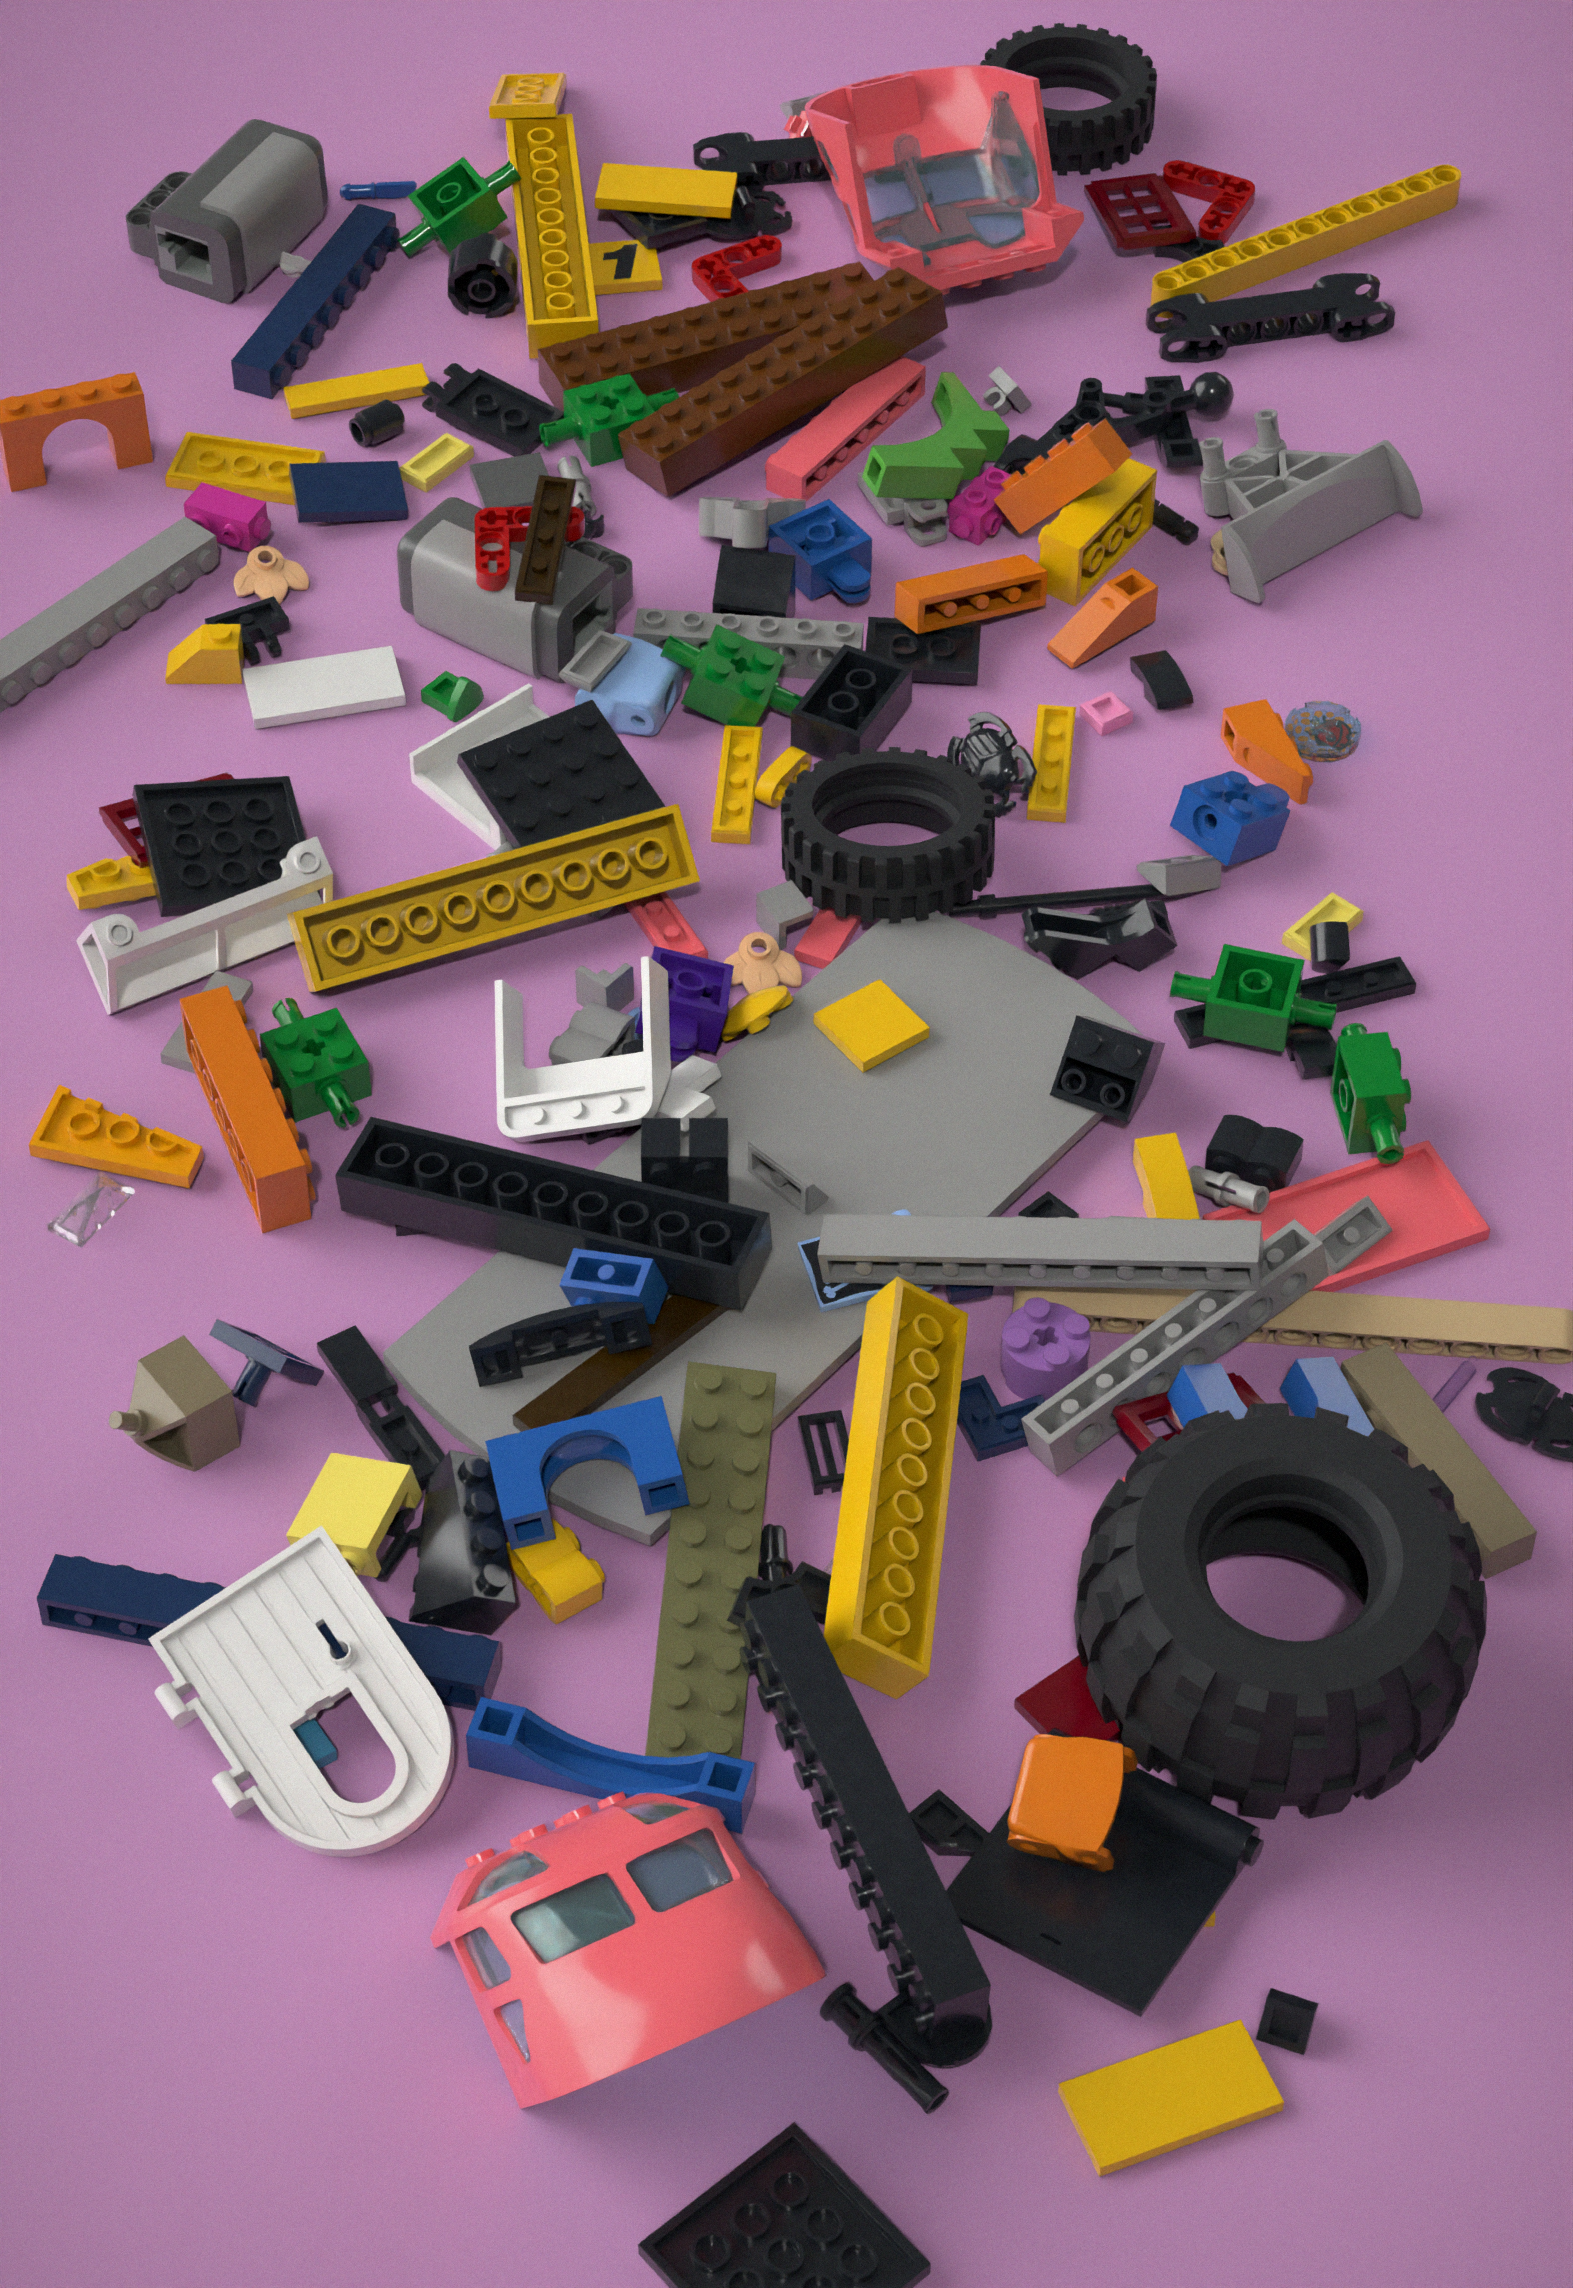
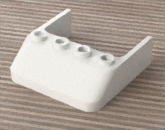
[495,956,671,1142]

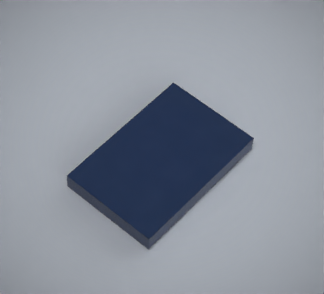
[289,461,408,523]

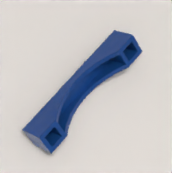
[466,1697,755,1834]

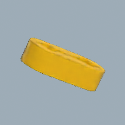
[755,746,812,808]

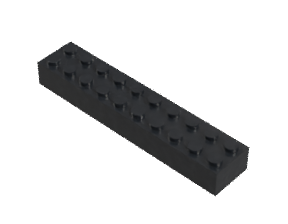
[335,1117,772,1310]
[740,1584,991,2050]

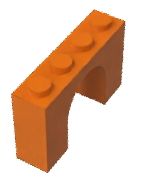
[0,372,153,492]

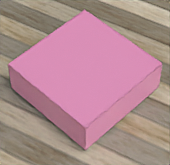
[1079,691,1133,737]

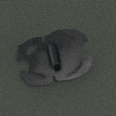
[706,186,792,239]
[947,712,1038,818]
[1475,1367,1573,1463]

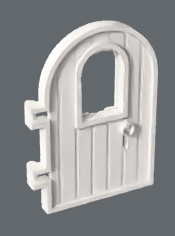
[148,1525,455,1857]

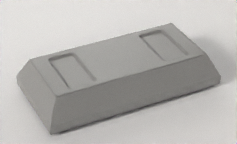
[559,629,632,692]

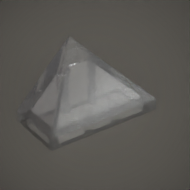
[47,1171,134,1248]

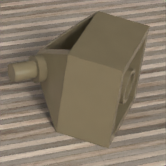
[109,1335,240,1472]

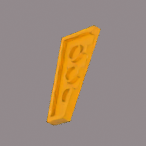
[28,1085,204,1188]

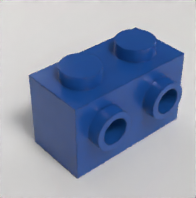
[559,1248,668,1324]

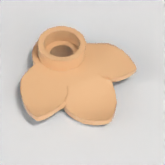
[233,546,309,604]
[723,932,802,994]

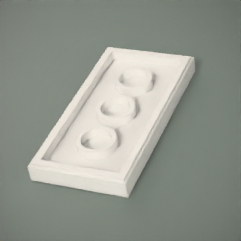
[242,646,406,729]

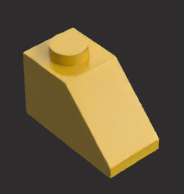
[165,624,245,684]

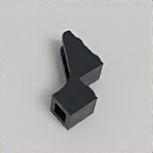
[1021,899,1178,980]

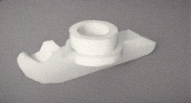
[277,252,312,277]

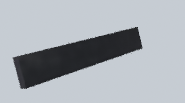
[1174,956,1416,1049]

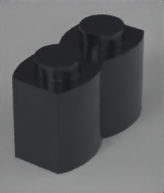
[1205,1115,1304,1193]

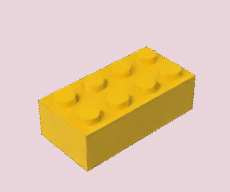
[1038,458,1157,607]

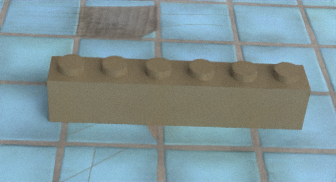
[1341,1342,1537,1579]

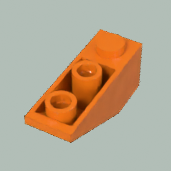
[1047,567,1158,669]
[1220,699,1313,804]

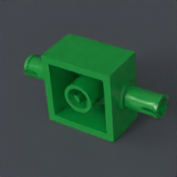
[397,157,521,258]
[539,373,679,467]
[660,624,803,727]
[1170,944,1337,1052]
[259,998,372,1128]
[1330,1023,1411,1164]

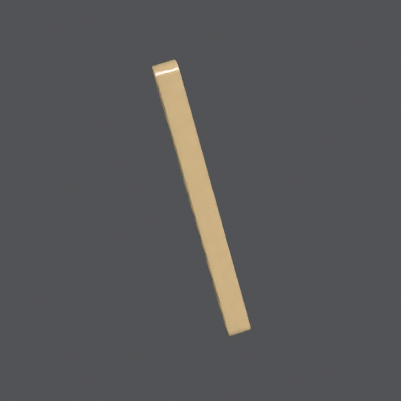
[1012,1286,1573,1364]

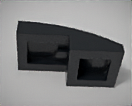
[1130,650,1194,710]
[1285,1023,1337,1080]

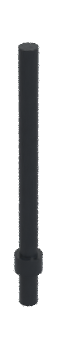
[947,884,1184,919]

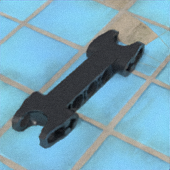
[693,132,931,191]
[1146,273,1395,363]

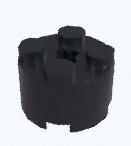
[447,233,518,318]

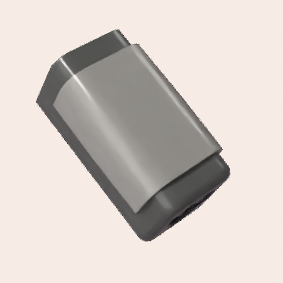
[126,119,328,303]
[397,497,633,683]

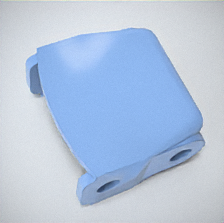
[575,633,686,736]

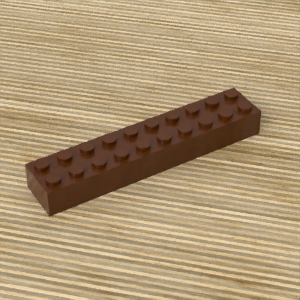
[538,261,875,412]
[618,267,948,497]

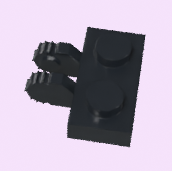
[204,596,290,665]

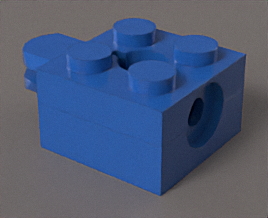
[768,499,872,603]
[1170,771,1291,866]

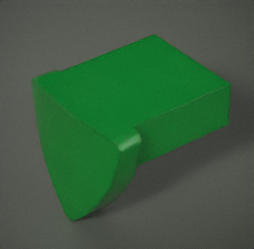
[421,671,484,722]

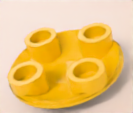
[720,986,794,1041]

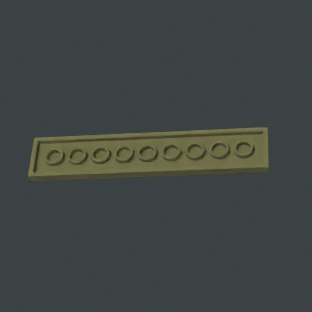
[645,1361,776,1759]

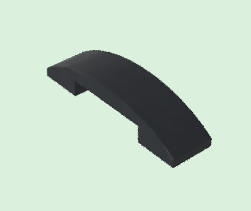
[1145,375,1203,468]
[469,1302,652,1387]

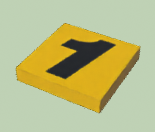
[589,240,663,295]

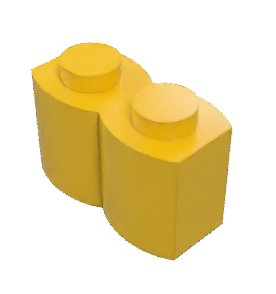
[506,1518,605,1625]

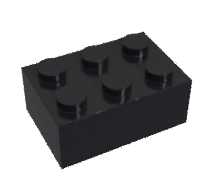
[791,644,913,761]

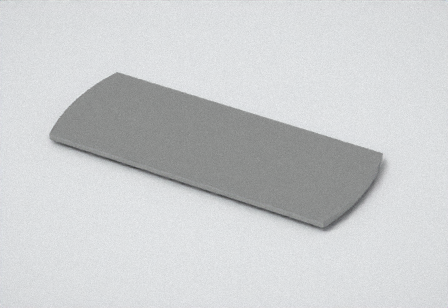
[383,912,1160,1546]

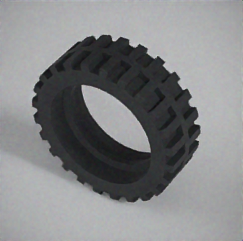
[980,23,1157,176]
[781,747,995,923]

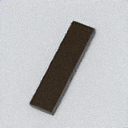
[515,475,576,605]

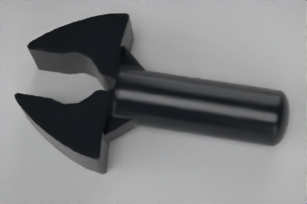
[374,1508,424,1582]

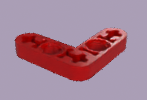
[1162,160,1256,244]
[692,235,782,302]
[474,506,585,591]

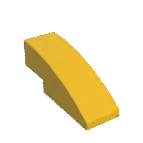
[1133,1132,1200,1220]

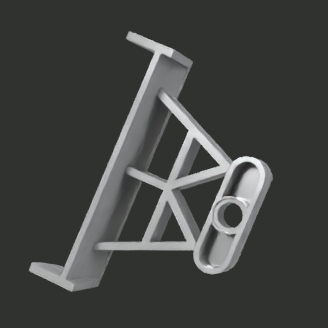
[1199,409,1423,603]

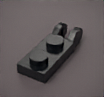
[355,1388,445,1491]

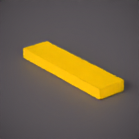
[283,363,429,419]
[1027,704,1076,823]
[711,725,763,844]

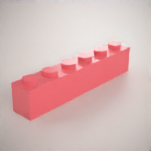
[765,356,926,502]

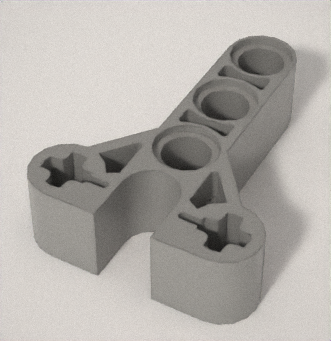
[699,497,806,548]

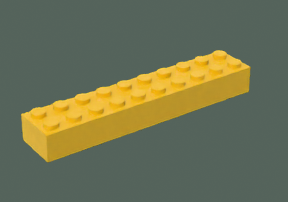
[505,114,599,359]
[287,804,700,992]
[823,1276,969,1700]

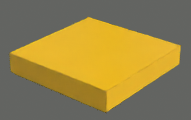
[813,979,930,1073]

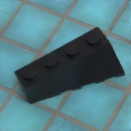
[408,1450,516,1635]

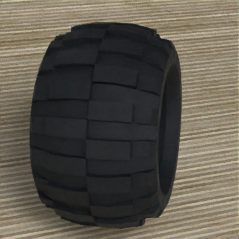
[1074,1403,1487,1820]

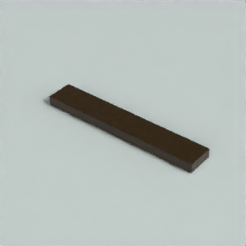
[512,1294,730,1432]

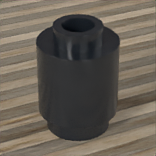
[349,399,405,446]

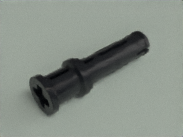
[819,1983,949,2114]

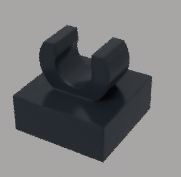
[1256,1988,1319,2055]

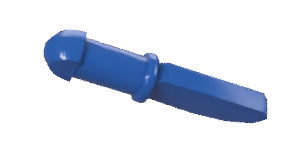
[339,181,417,200]

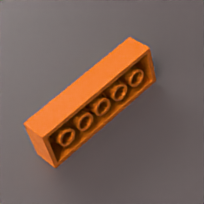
[179,985,315,1233]

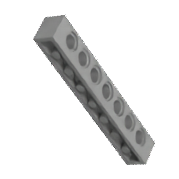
[1021,1219,1329,1477]

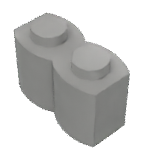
[549,1001,635,1066]

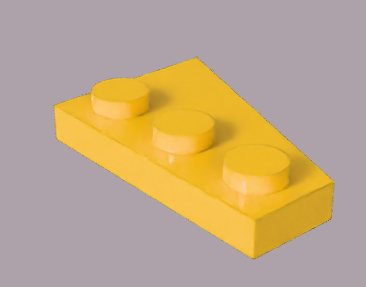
[66,844,156,910]

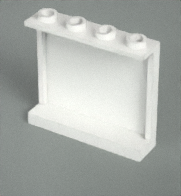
[409,683,549,850]

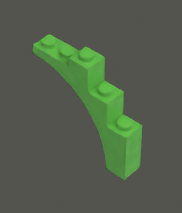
[862,372,1010,499]

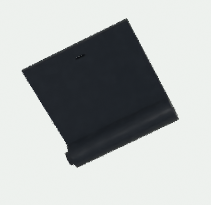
[946,1727,1264,2017]

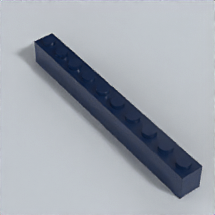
[37,1554,501,1711]

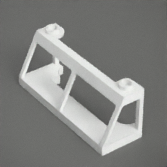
[76,836,333,1015]

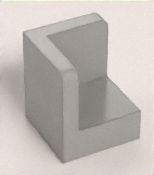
[756,880,813,950]
[575,963,634,1011]

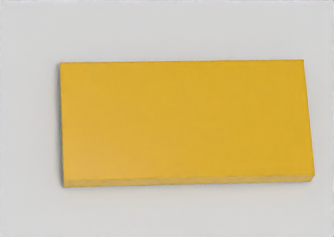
[489,73,567,119]
[595,163,737,219]
[165,432,326,505]
[1058,2019,1284,2177]

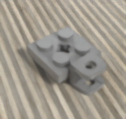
[858,472,952,546]

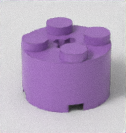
[1000,1297,1091,1401]

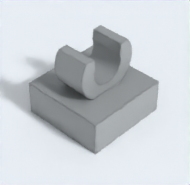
[983,366,1032,416]

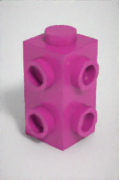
[947,466,1011,546]
[183,482,271,552]

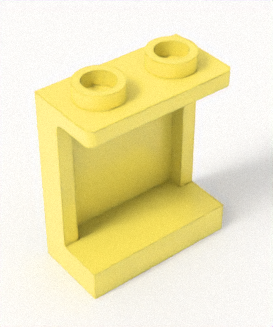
[286,1453,423,1577]

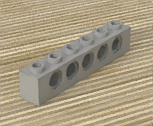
[633,608,864,680]

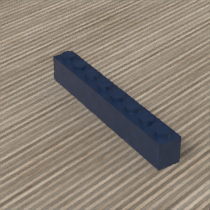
[231,204,400,399]

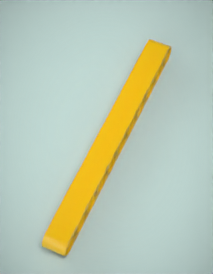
[1150,164,1462,318]

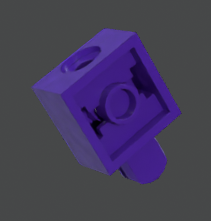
[635,946,734,1062]

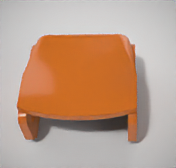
[1007,1734,1138,1872]

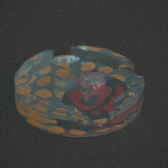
[1284,701,1361,763]

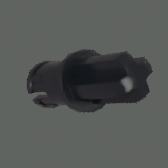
[758,1524,793,1581]

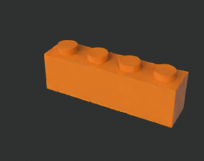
[993,419,1132,534]
[894,554,1048,634]

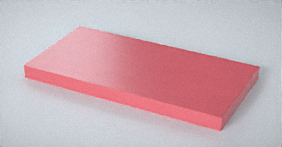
[1202,1140,1490,1292]

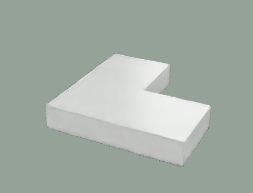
[653,1055,721,1132]

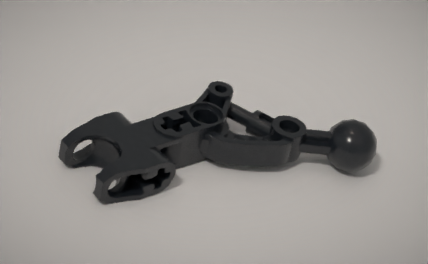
[994,372,1234,475]

